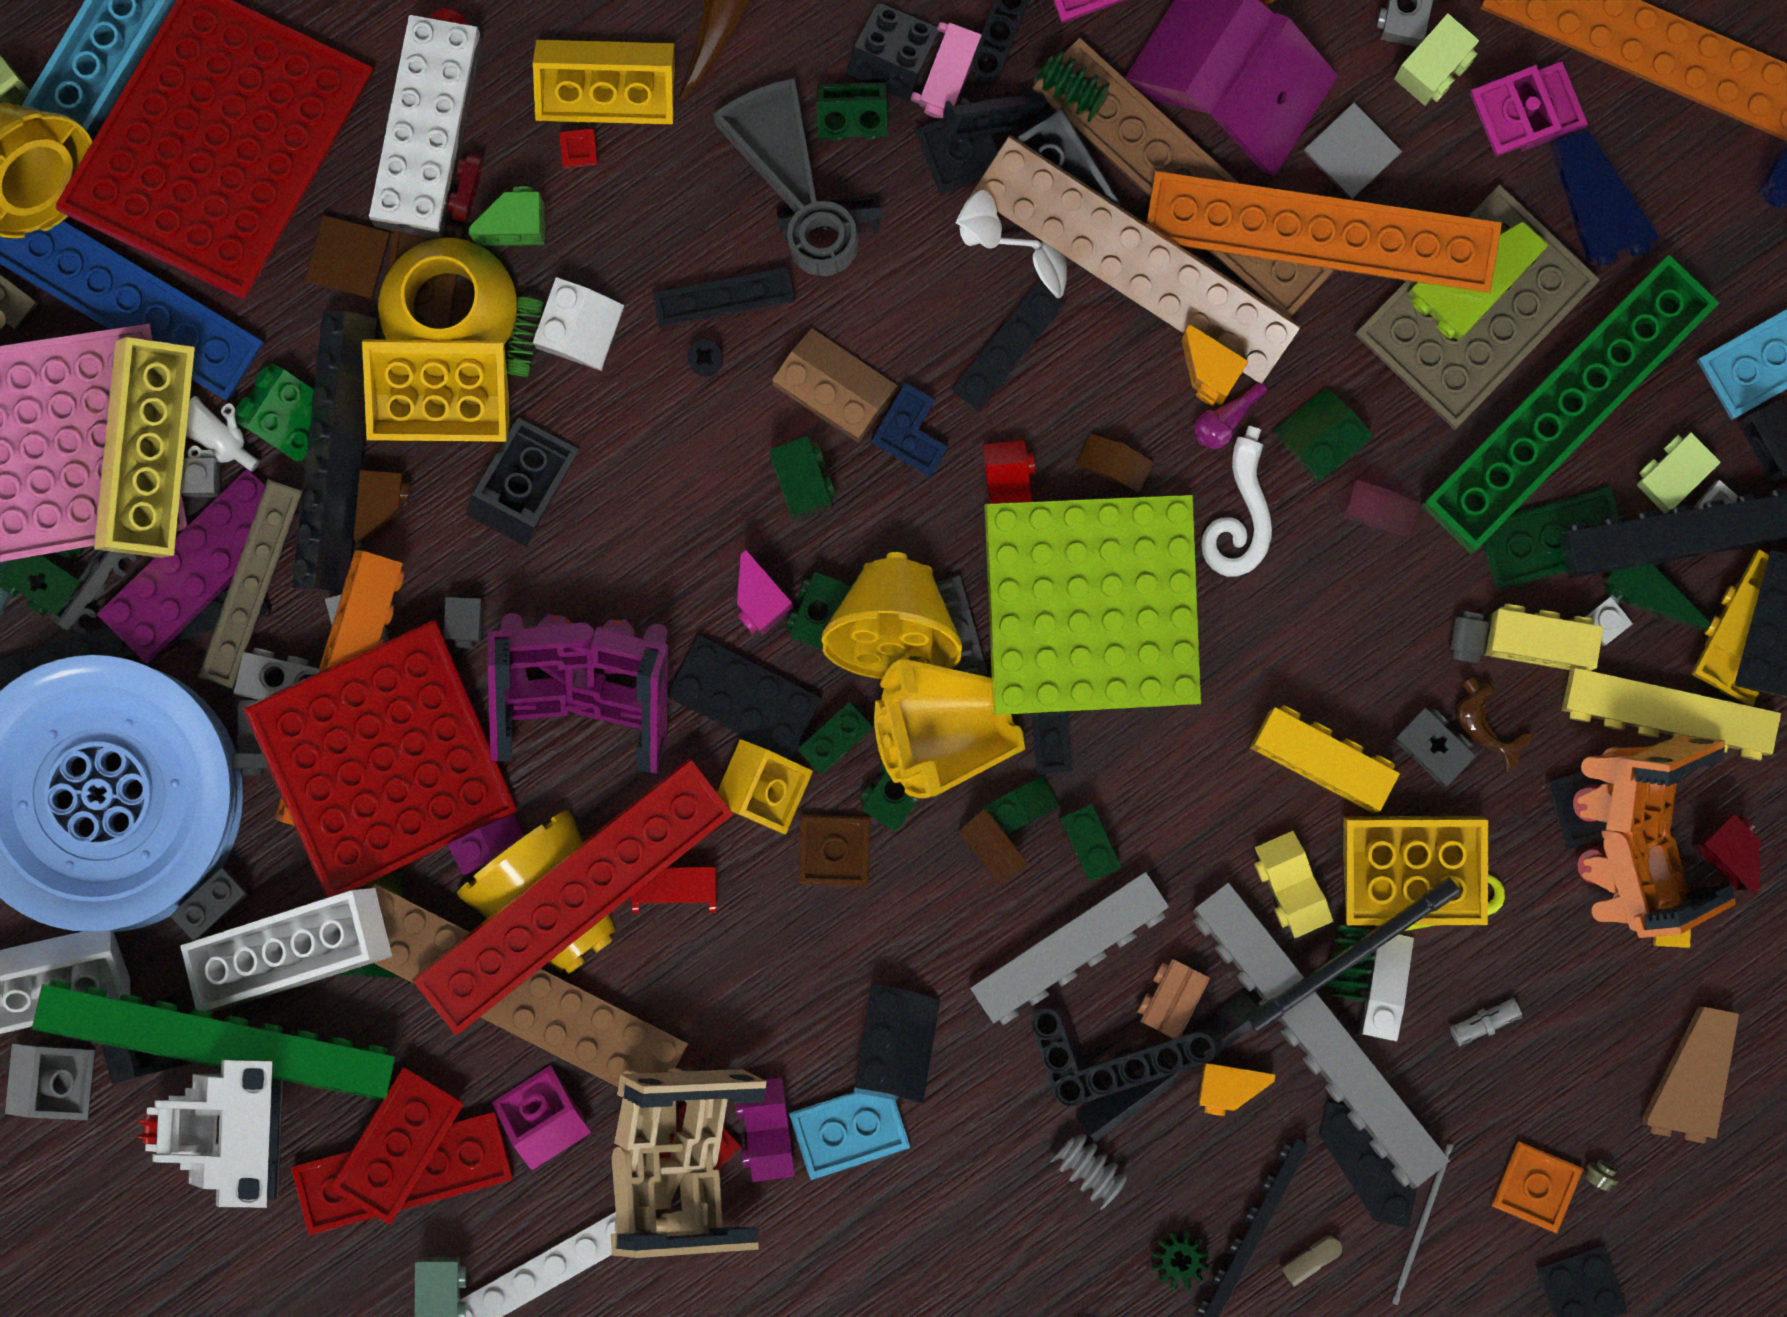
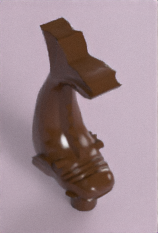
[1455,675,1533,772]

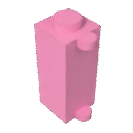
[910,22,981,119]

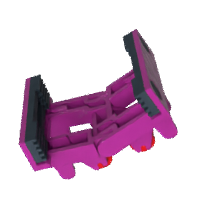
[487,613,668,774]

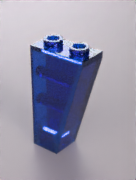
[1550,130,1659,267]

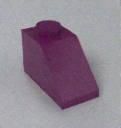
[447,814,525,876]

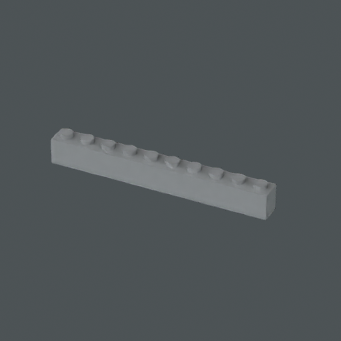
[1193,883,1450,1189]

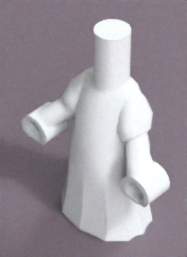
[186,396,260,472]

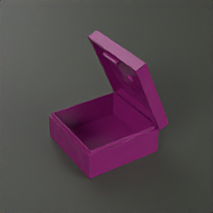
[1125,0,1338,177]

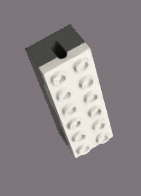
[369,8,482,239]

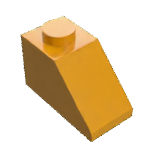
[1197,1063,1275,1116]

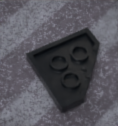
[1319,1101,1431,1228]

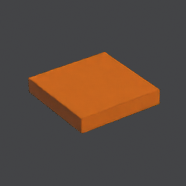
[1490,1141,1583,1234]

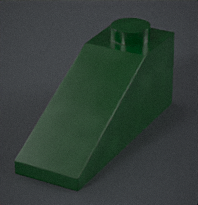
[1602,564,1711,631]

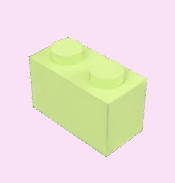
[1636,433,1721,514]

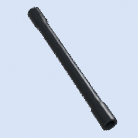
[1246,877,1461,1034]

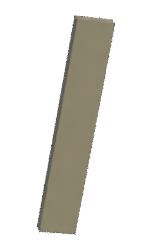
[198,479,302,688]

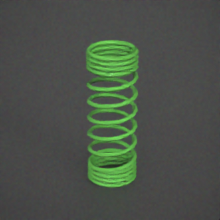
[506,297,544,377]

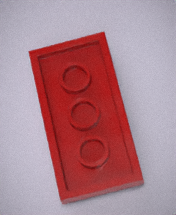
[330,1067,465,1225]

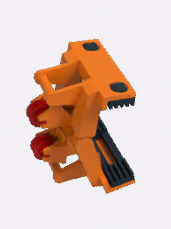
[1573,735,1736,938]

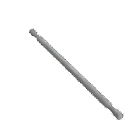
[1391,1144,1453,1305]

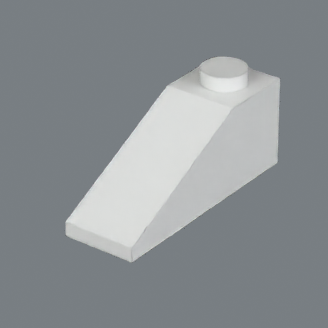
[1358,935,1414,1041]

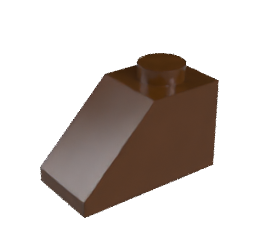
[354,470,410,543]

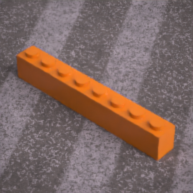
[274,550,404,826]

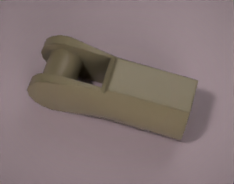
[1280,1235,1342,1287]

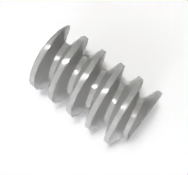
[1050,1133,1128,1210]

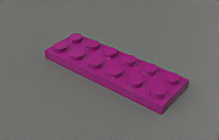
[97,469,297,664]

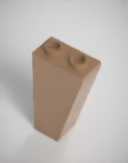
[1641,1007,1739,1144]

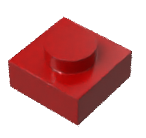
[559,129,598,169]

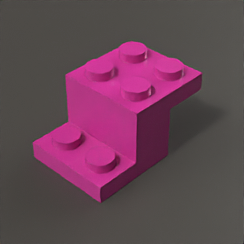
[1470,61,1588,157]

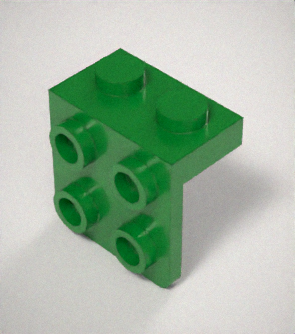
[235,363,314,461]

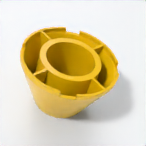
[0,102,92,238]
[378,238,517,345]

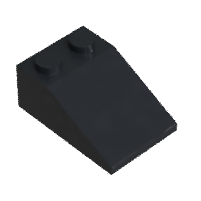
[465,417,579,547]

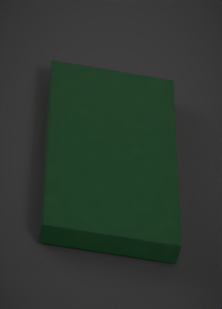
[1482,487,1620,591]

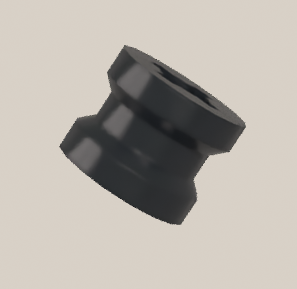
[687,339,723,378]

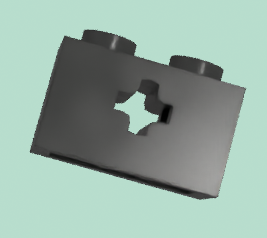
[1393,708,1476,788]
[170,868,252,941]

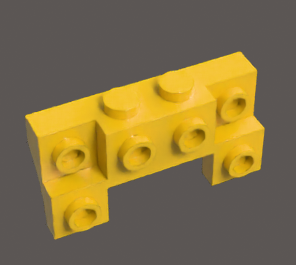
[1691,550,1769,707]

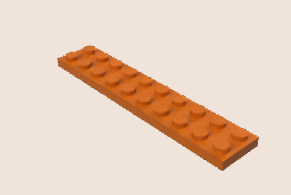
[1480,0,1787,141]
[1147,171,1502,293]

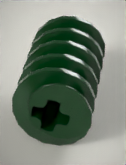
[1033,50,1110,123]
[1325,925,1376,1002]

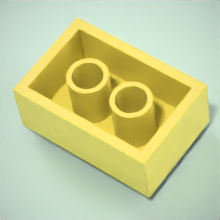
[1484,604,1603,671]

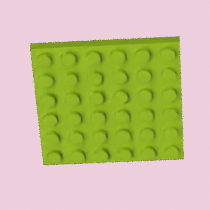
[984,495,1201,715]

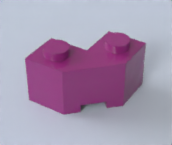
[735,1077,795,1182]

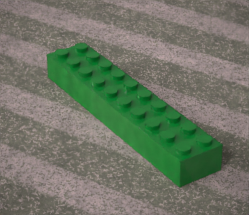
[1421,255,1719,554]
[31,979,395,1100]

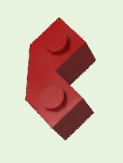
[983,440,1035,504]

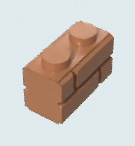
[1137,959,1210,1039]

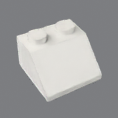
[533,277,624,371]

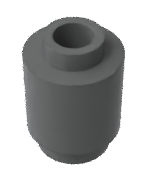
[1450,611,1490,663]

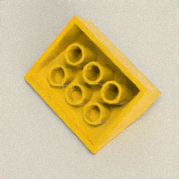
[362,339,510,442]
[1343,816,1488,925]

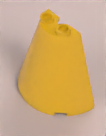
[874,659,1025,798]
[457,810,616,974]

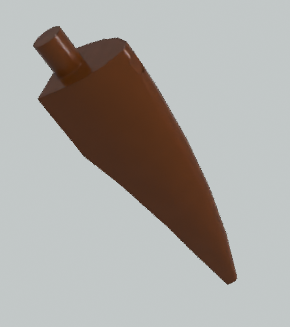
[679,0,751,101]

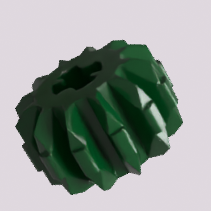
[1150,1230,1210,1290]

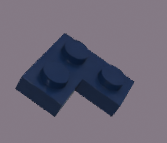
[871,383,948,478]

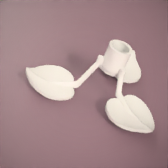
[956,190,1067,299]

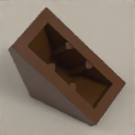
[1076,434,1153,494]

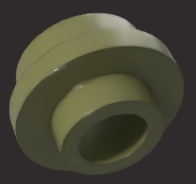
[1585,1160,1620,1191]

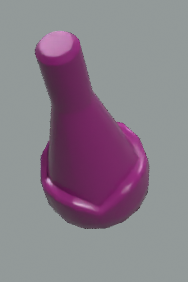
[1194,382,1268,450]

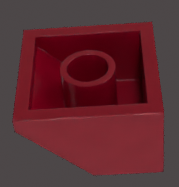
[1692,814,1760,896]

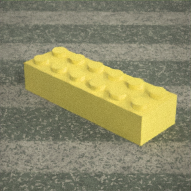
[94,337,195,558]

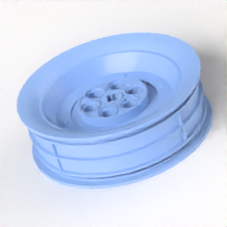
[0,655,244,932]

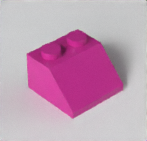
[737,550,794,636]
[492,1065,591,1170]

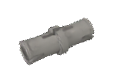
[1449,998,1523,1047]

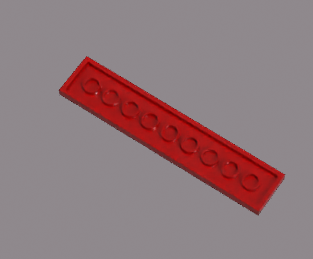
[411,758,733,1036]

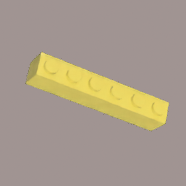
[1561,668,1781,760]

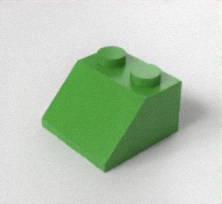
[469,186,545,246]

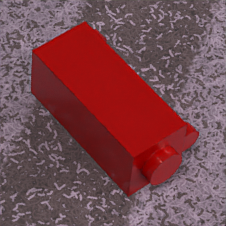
[631,867,717,914]

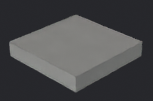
[1303,103,1402,200]

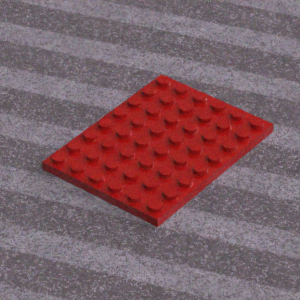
[56,0,374,300]

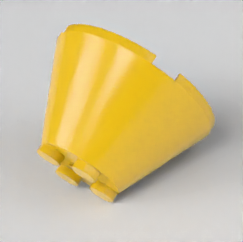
[821,552,962,679]

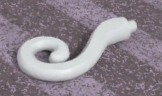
[1201,426,1272,577]

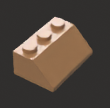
[772,328,898,443]

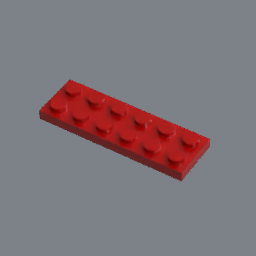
[291,1111,514,1236]

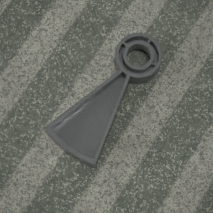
[713,78,858,276]

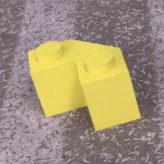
[1254,831,1333,938]

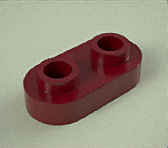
[448,153,483,223]

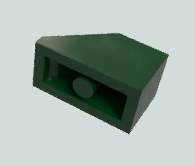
[982,776,1059,835]

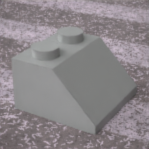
[5,1044,95,1120]

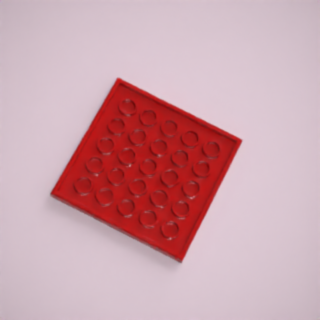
[242,620,517,898]

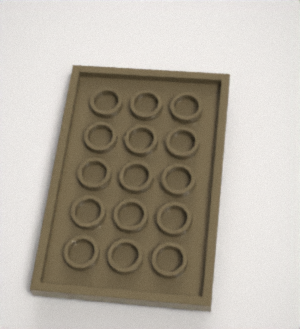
[1355,185,1600,430]

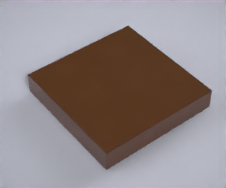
[305,215,391,300]
[958,809,1028,886]
[798,815,871,887]

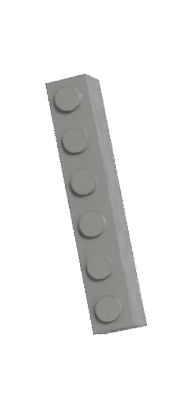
[970,872,1169,1025]

